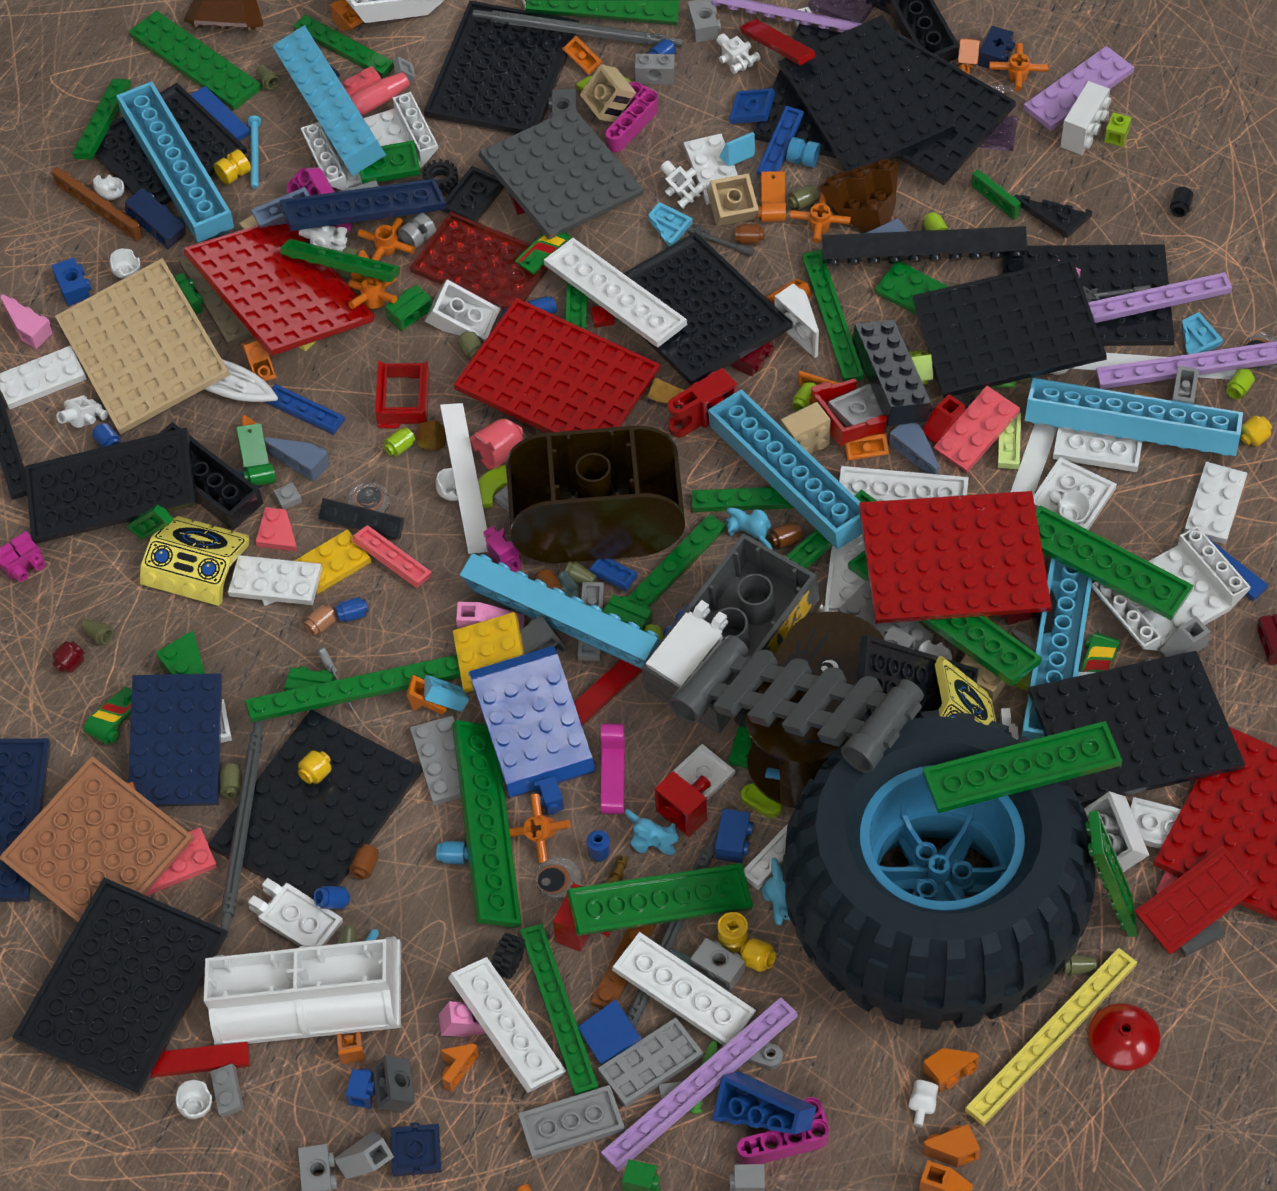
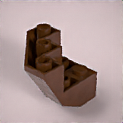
[184,0,263,31]
[819,159,898,231]

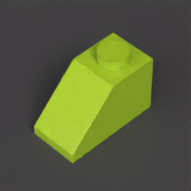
[909,350,933,384]

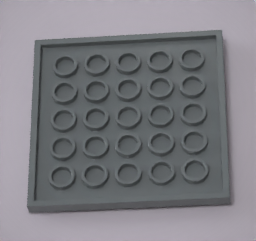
[478,108,644,240]

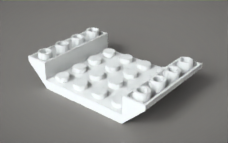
[301,92,438,190]
[1091,526,1251,651]

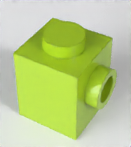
[1104,112,1132,147]

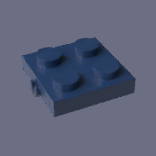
[391,1122,442,1177]

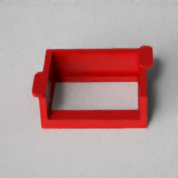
[375,360,430,429]
[809,378,887,447]

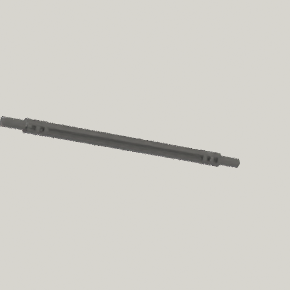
[472,9,682,47]
[220,720,264,938]
[627,829,718,1028]

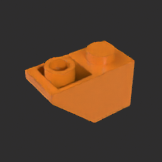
[330,0,364,31]
[241,339,276,381]
[922,1048,979,1092]
[923,1124,981,1167]
[919,1160,973,1191]

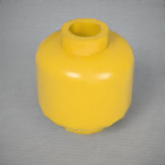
[1240,416,1272,447]
[298,751,332,784]
[740,938,776,972]

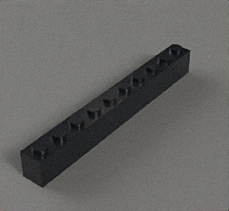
[821,226,1027,266]

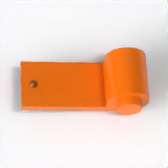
[758,171,786,222]

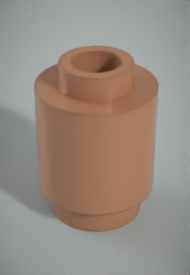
[303,605,336,636]

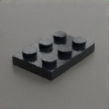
[441,166,504,225]

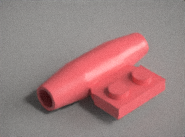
[341,66,410,116]

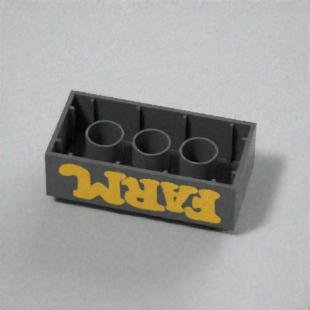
[642,533,819,734]

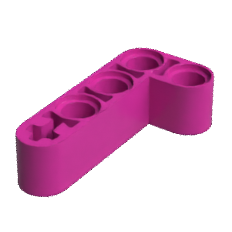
[606,82,658,153]
[287,168,352,233]
[601,724,625,814]
[737,1097,829,1164]

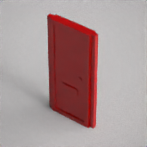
[1134,846,1258,955]

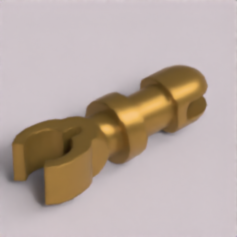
[607,855,628,883]

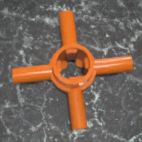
[989,43,1048,91]
[790,193,851,243]
[358,217,415,261]
[349,277,397,309]
[509,794,571,863]

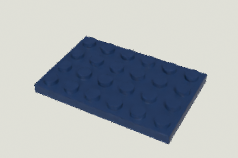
[128,673,223,807]

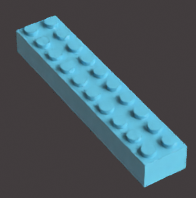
[272,25,386,176]
[116,81,234,243]
[1025,378,1243,456]
[708,389,863,550]
[460,553,661,669]
[1020,557,1092,740]

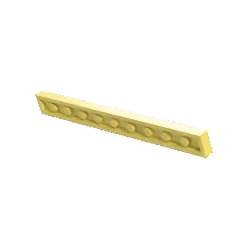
[965,948,1137,1126]

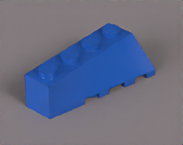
[712,1071,816,1134]

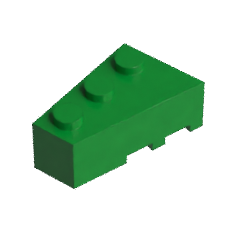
[156,630,205,675]

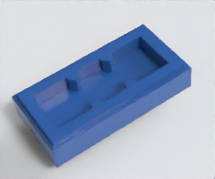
[589,559,637,592]

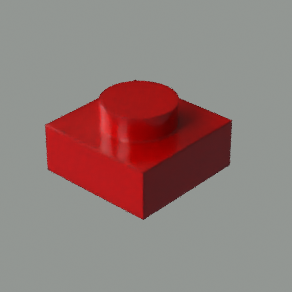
[591,306,615,328]

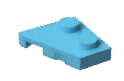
[648,202,693,247]
[1181,312,1223,354]

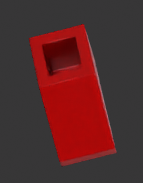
[923,394,965,445]

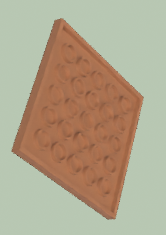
[0,756,194,923]

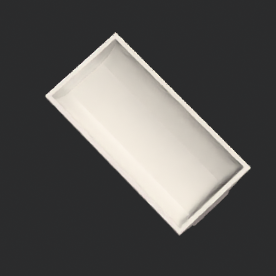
[204,936,401,1045]

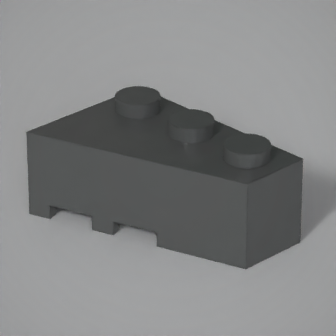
[520,615,568,655]

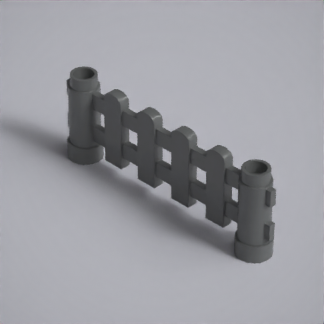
[668,635,924,773]

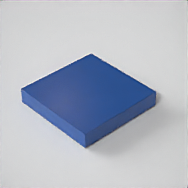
[729,88,775,124]
[578,999,642,1065]

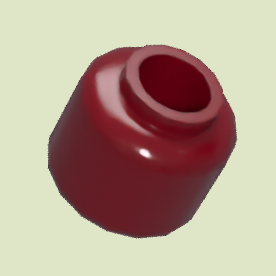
[52,641,85,673]

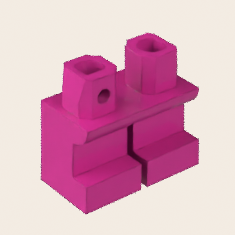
[483,526,522,572]
[0,531,46,583]

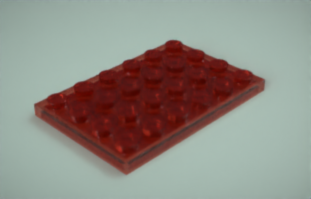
[410,212,548,310]

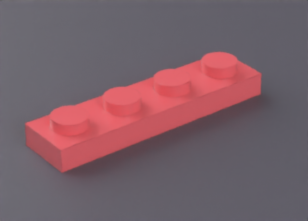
[352,525,432,588]

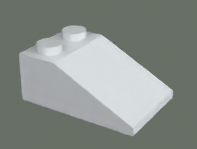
[425,279,500,342]
[775,283,819,358]

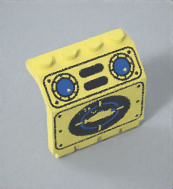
[140,516,249,606]
[935,656,996,725]

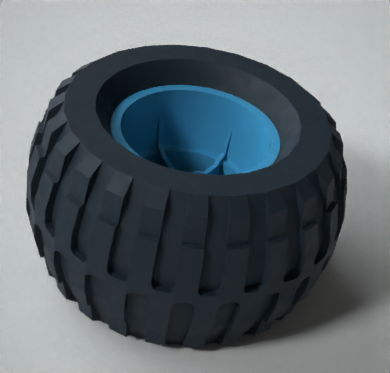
[783,710,1096,1030]

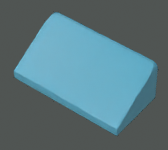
[720,132,755,166]
[424,675,469,712]

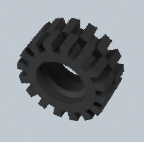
[422,159,459,196]
[492,933,525,979]

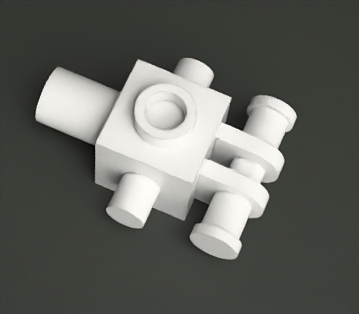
[716,34,761,74]
[660,160,707,209]
[299,226,347,252]
[56,395,109,428]

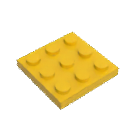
[453,612,524,693]

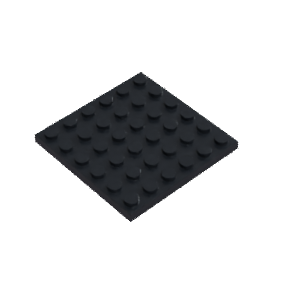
[94,83,247,205]

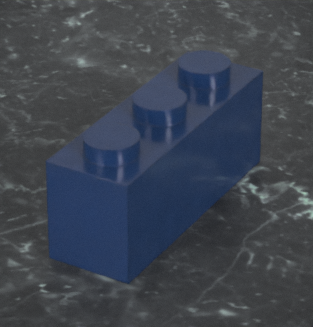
[125,188,185,250]

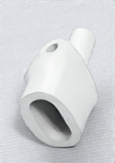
[908,1080,939,1127]

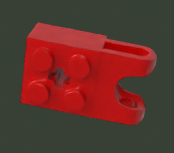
[668,368,737,438]

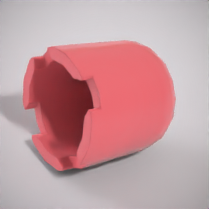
[470,419,523,470]

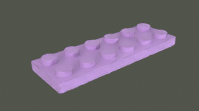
[1023,46,1134,131]

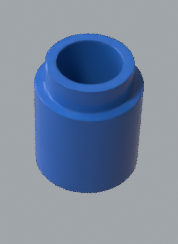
[648,39,676,54]
[528,296,557,314]
[92,423,121,448]
[335,596,369,623]
[587,830,610,862]
[314,886,350,910]

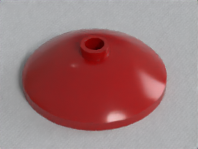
[1088,1003,1160,1071]

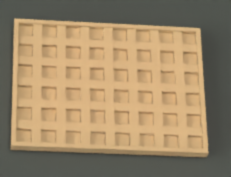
[55,258,230,435]

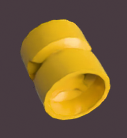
[214,149,251,185]
[718,912,748,953]

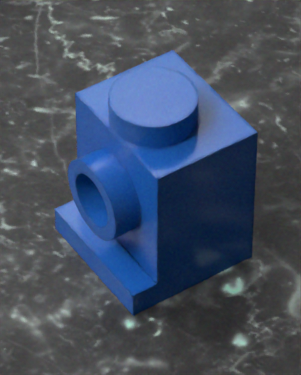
[533,776,564,815]
[345,1068,375,1109]

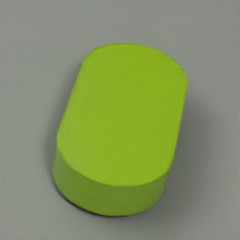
[741,784,783,818]

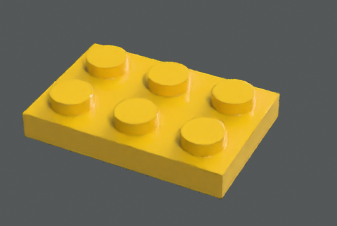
[294,529,371,594]

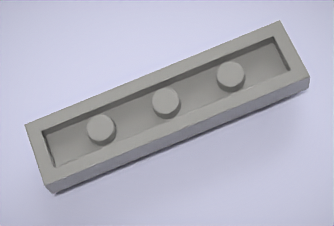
[578,582,604,661]

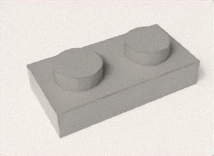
[210,1064,244,1117]

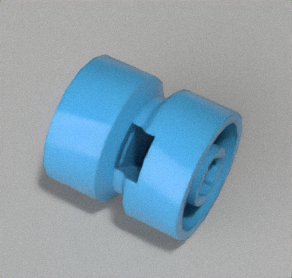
[786,137,821,168]

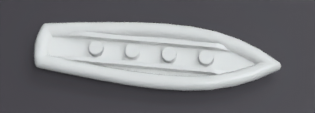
[205,359,278,402]

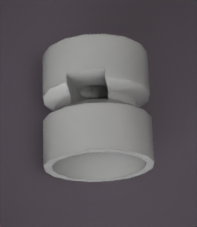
[398,213,436,249]

